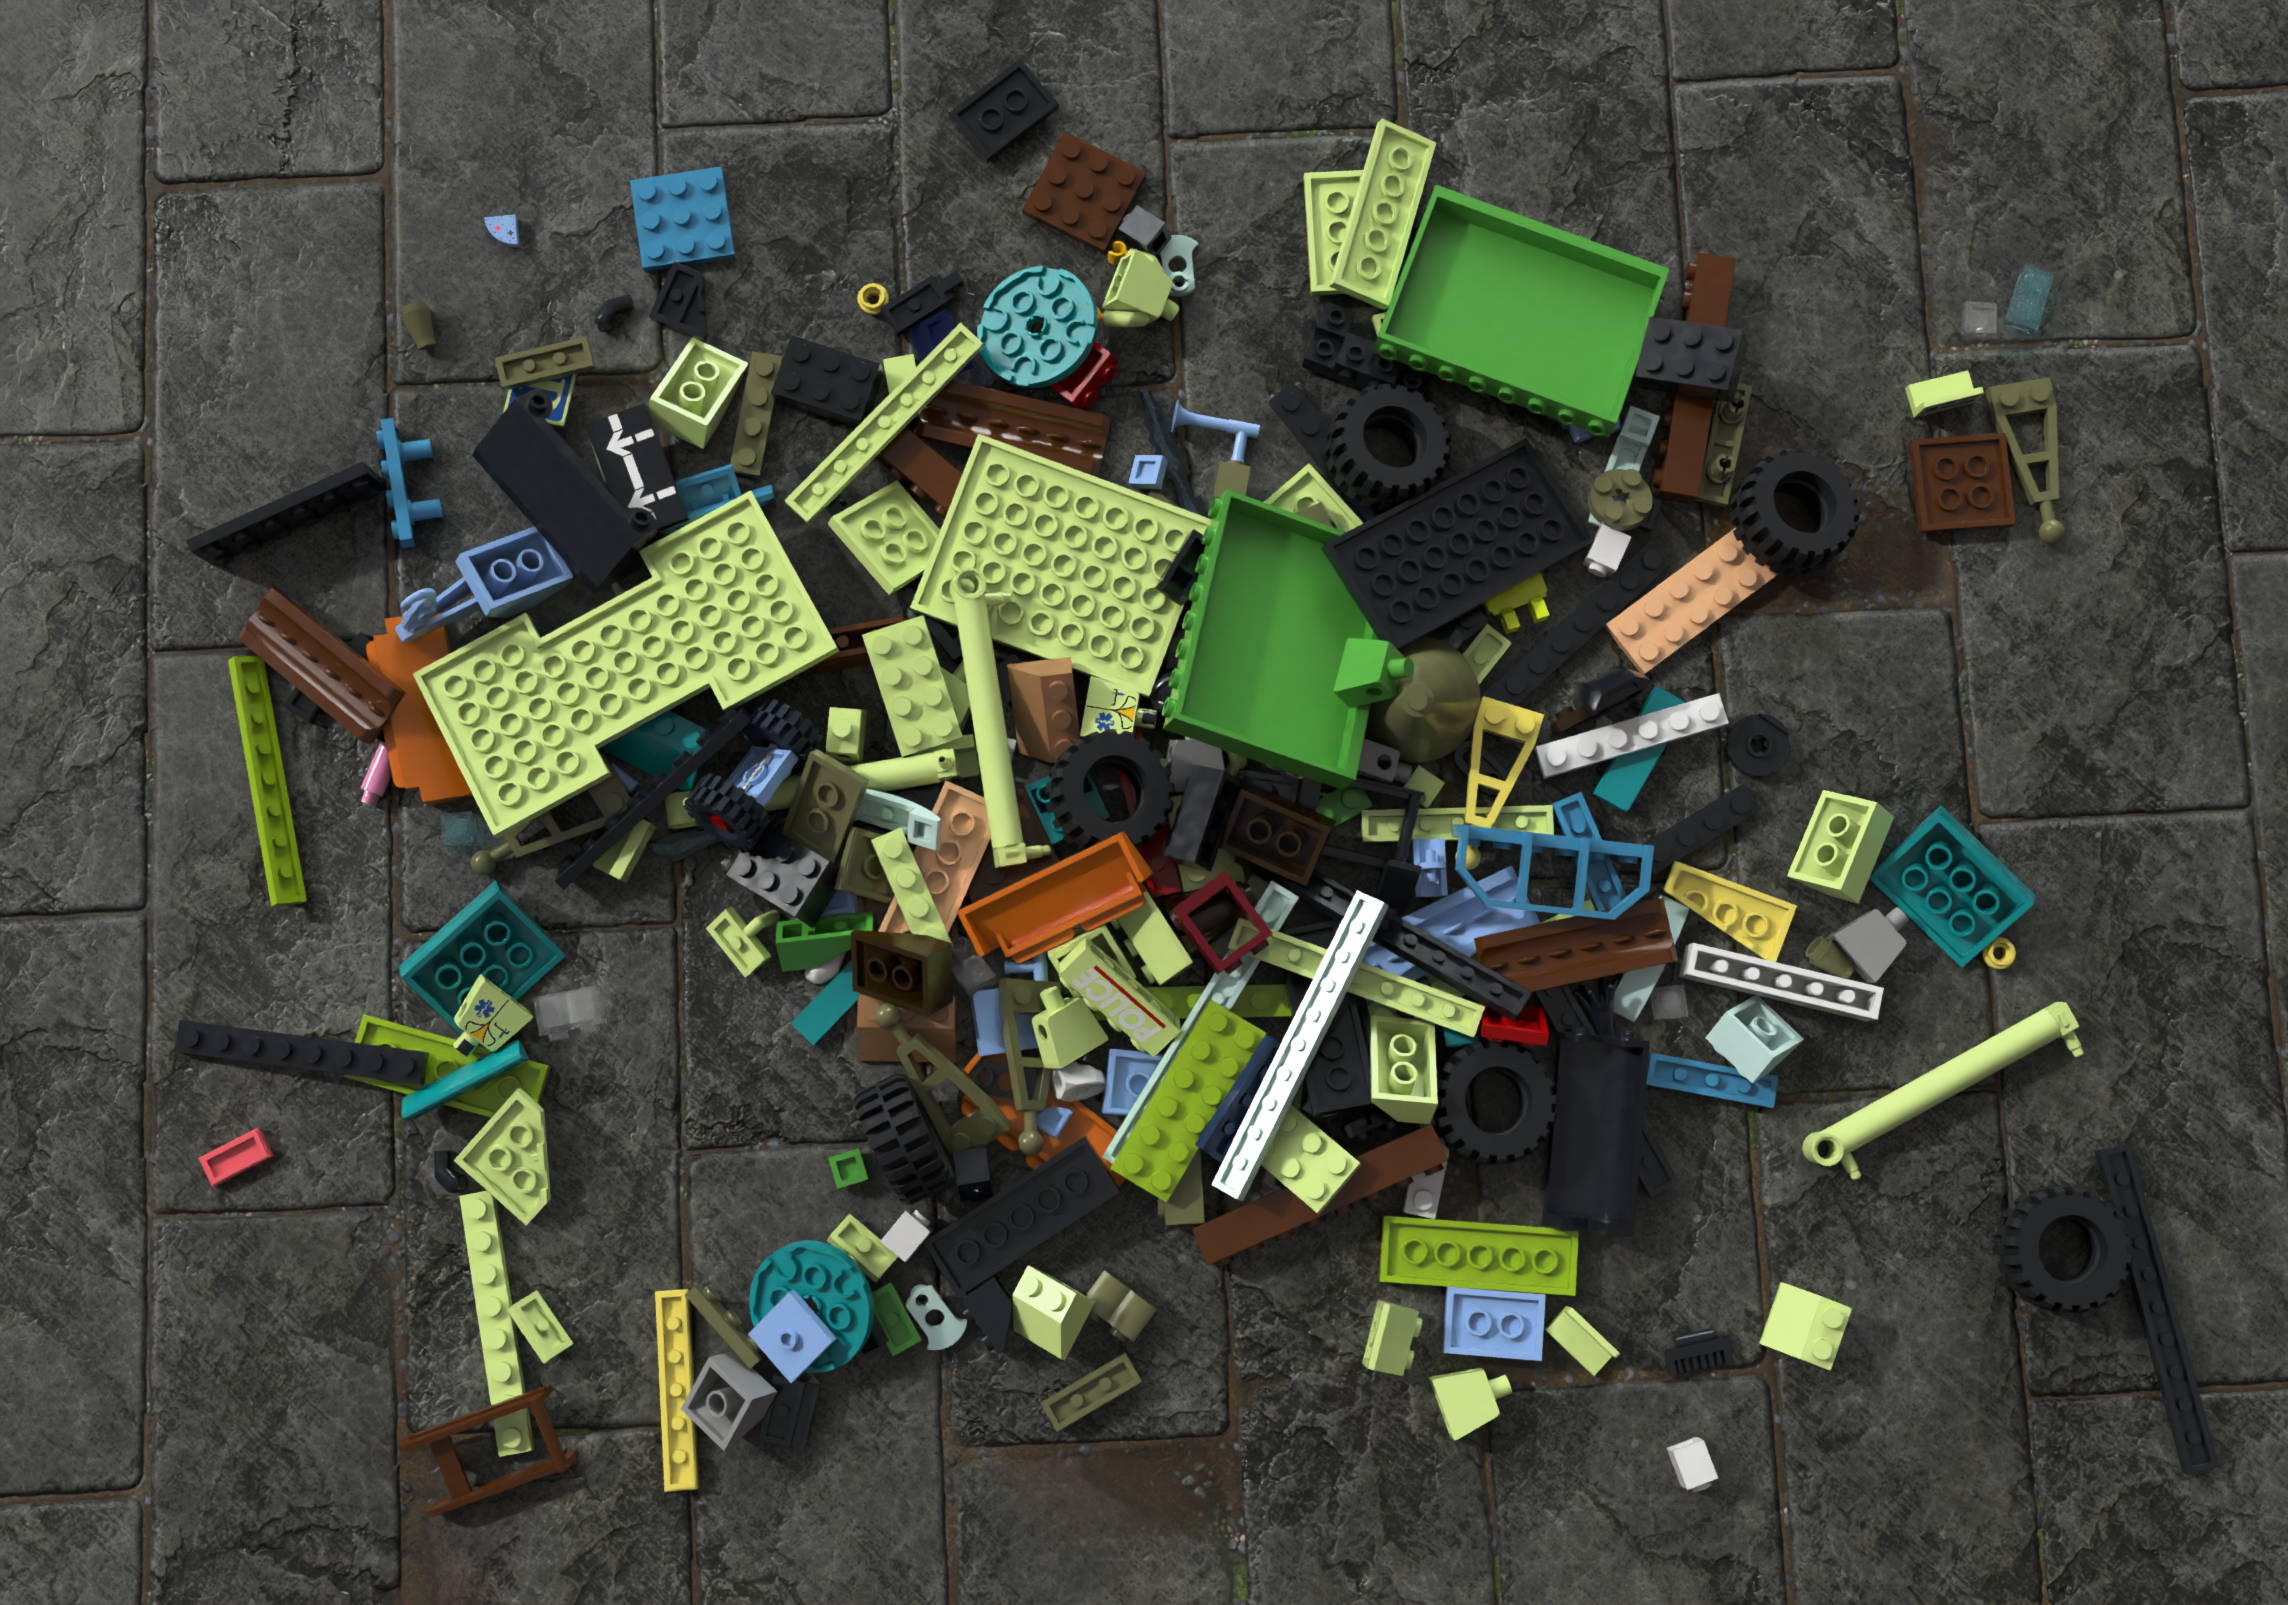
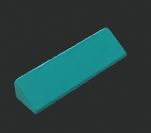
[1593,686,1686,812]
[401,1039,529,1120]

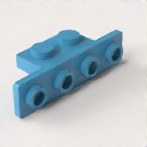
[659,464,774,535]

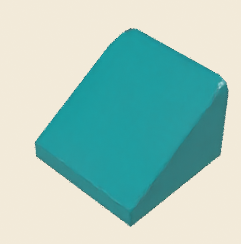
[1439,1025,1478,1049]

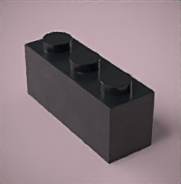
[1163,764,1241,872]

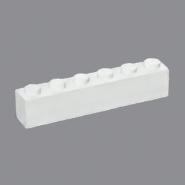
[1679,943,1884,1021]

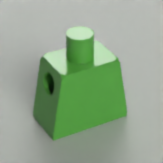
[1333,638,1414,708]

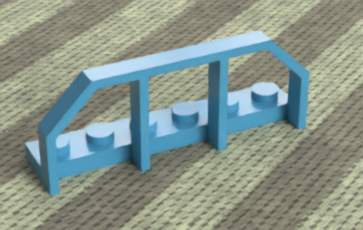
[1452,824,1654,920]

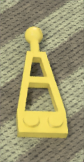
[1455,696,1544,870]

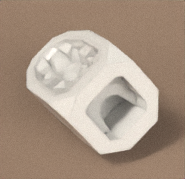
[1050,1061,1106,1102]

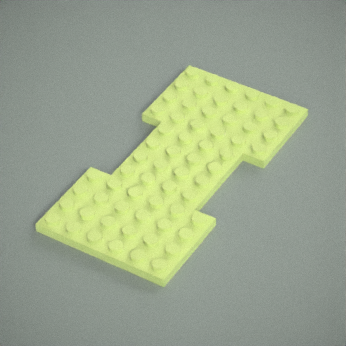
[413,491,839,839]

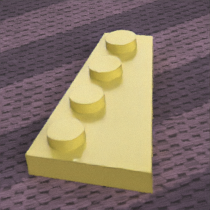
[1663,861,1797,962]

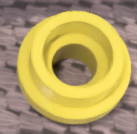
[858,283,889,315]
[1982,937,2016,969]

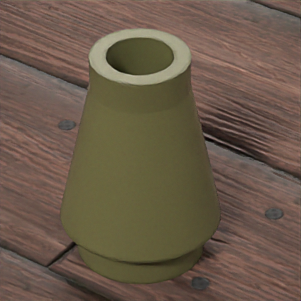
[400,301,437,350]
[1805,936,1855,979]

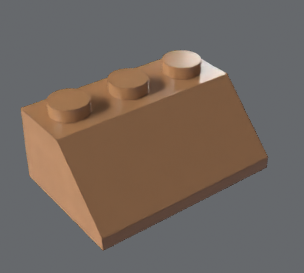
[1007,657,1081,763]
[857,995,958,1063]

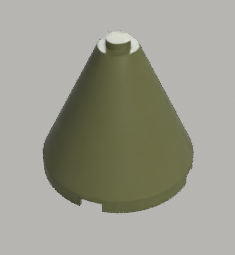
[1365,636,1481,763]

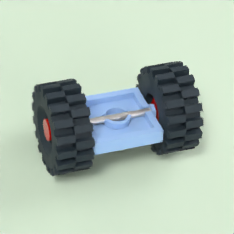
[684,698,826,851]

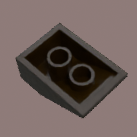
[851,930,953,1017]

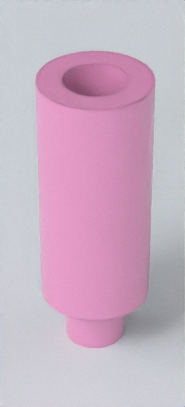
[361,741,392,806]

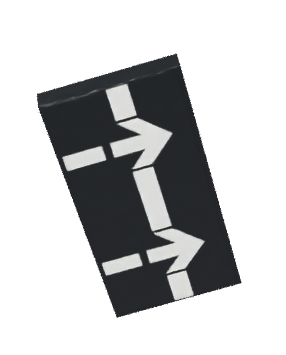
[585,403,689,531]

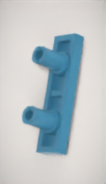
[376,418,443,548]

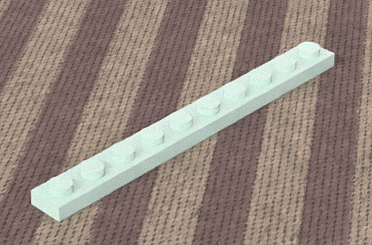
[1102,880,1299,1164]
[1211,890,1389,1201]

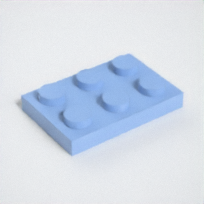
[1442,1287,1546,1361]

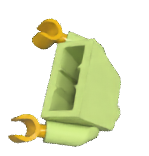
[1097,241,1179,327]

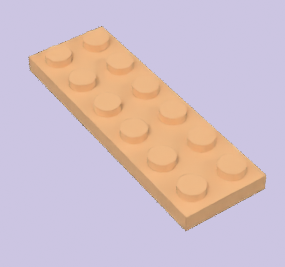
[1604,528,1778,675]
[878,781,991,934]

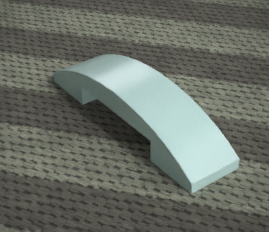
[1587,406,1660,527]
[854,789,941,851]
[1613,894,1689,1022]

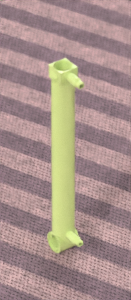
[950,567,1051,868]
[664,748,961,829]
[1802,1002,2084,1180]

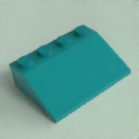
[1869,805,2035,968]
[399,880,566,1035]

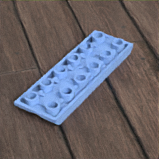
[1361,866,1540,1005]

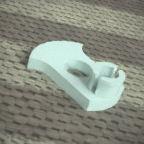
[1159,235,1199,297]
[905,1284,967,1350]

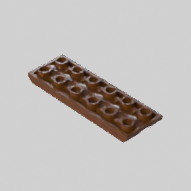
[915,380,1111,477]
[238,585,406,745]
[1474,898,1678,992]

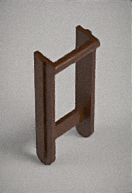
[398,1384,579,1517]

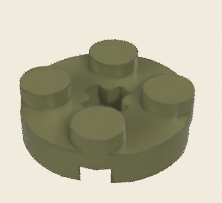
[1587,469,1653,531]

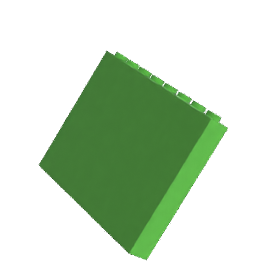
[1372,185,1669,438]
[1162,489,1379,790]

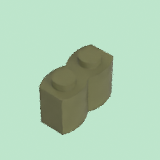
[1086,1270,1157,1343]

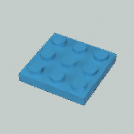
[630,166,736,272]

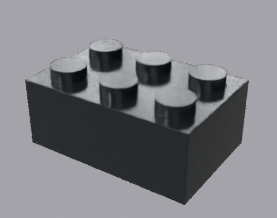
[1635,317,1748,403]
[771,335,884,429]
[726,826,839,928]

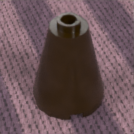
[1164,881,1257,957]

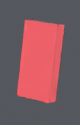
[199,1128,274,1187]

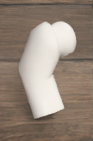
[805,952,846,984]

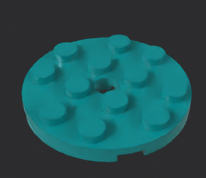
[977,266,1098,388]
[749,1240,874,1373]

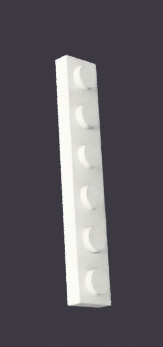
[1534,693,1729,779]

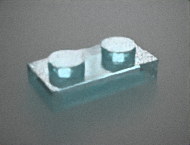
[2004,264,2054,334]

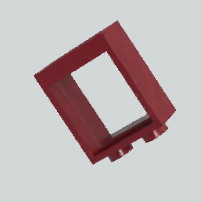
[1171,870,1273,975]

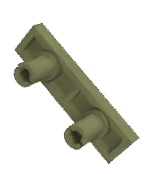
[1695,383,1753,507]

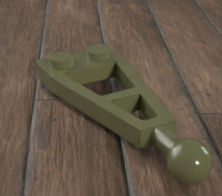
[1985,377,2065,544]
[471,754,632,875]
[999,978,1061,1156]
[874,1003,1012,1153]

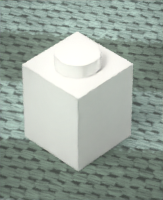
[1582,524,1631,577]
[880,1210,933,1262]
[1667,1437,1718,1492]

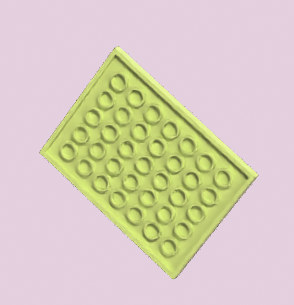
[910,434,1212,698]

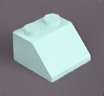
[1705,995,1804,1083]

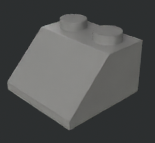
[681,1350,777,1451]

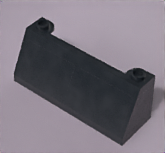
[472,387,662,594]

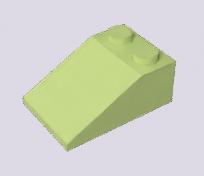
[648,337,749,449]

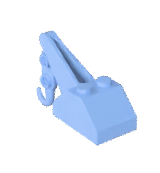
[395,527,573,644]

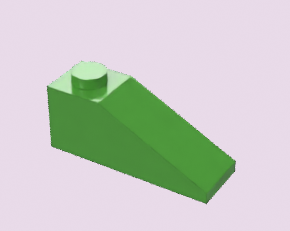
[776,911,874,972]

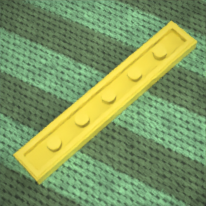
[655,1289,699,1492]

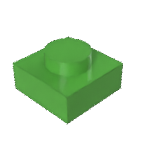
[828,1148,870,1189]

